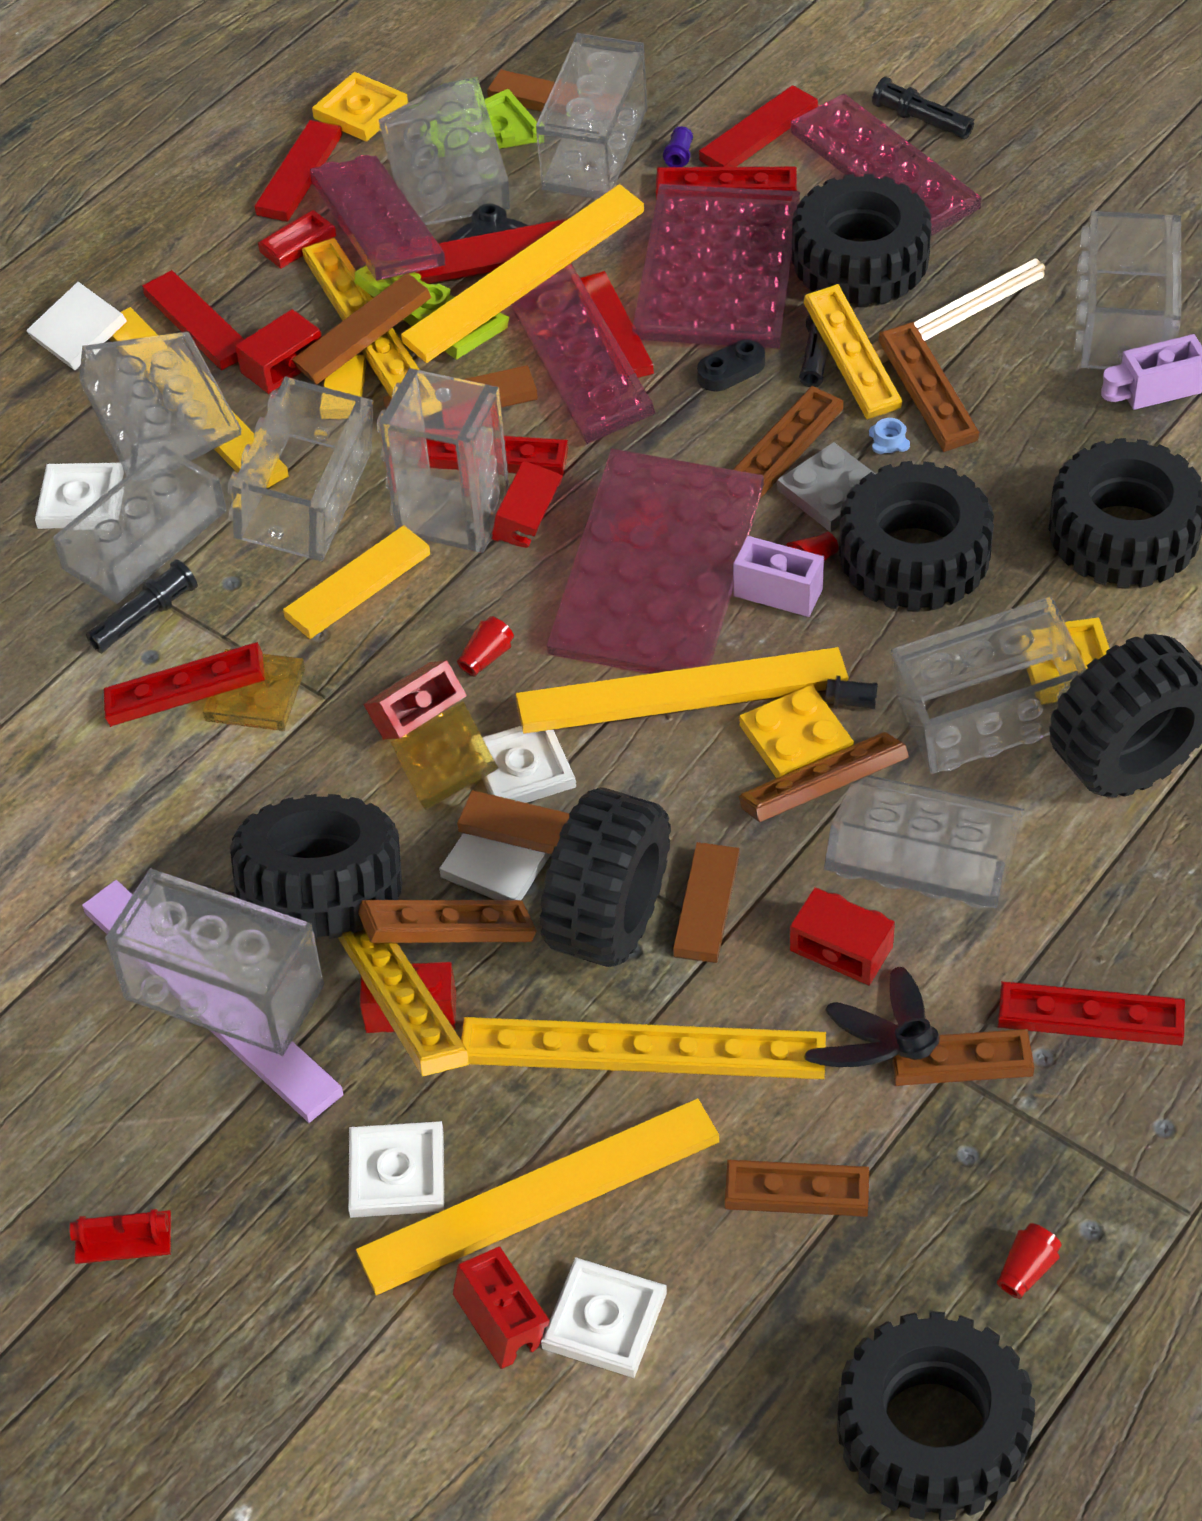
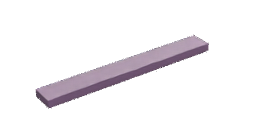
[82,880,344,1123]

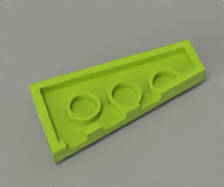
[354,256,509,360]

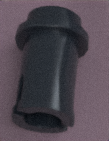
[825,675,878,710]

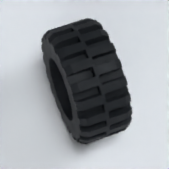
[792,174,932,307]
[1048,438,1202,588]
[839,461,994,612]
[1049,634,1202,798]
[540,787,671,967]
[230,794,402,940]
[837,1311,1035,1521]

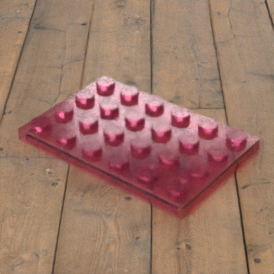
[632,184,800,349]
[547,449,764,674]

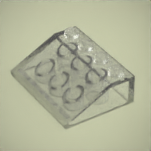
[378,77,510,229]
[79,332,242,480]
[824,775,1025,909]

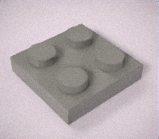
[777,442,876,532]

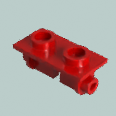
[70,1209,171,1264]

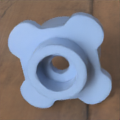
[869,418,910,454]

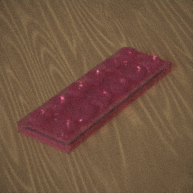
[791,93,982,236]
[310,155,445,280]
[510,263,656,444]

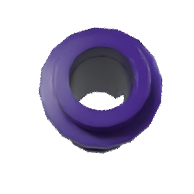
[663,126,693,167]

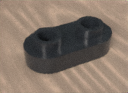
[697,339,765,392]

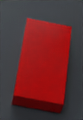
[258,210,337,269]

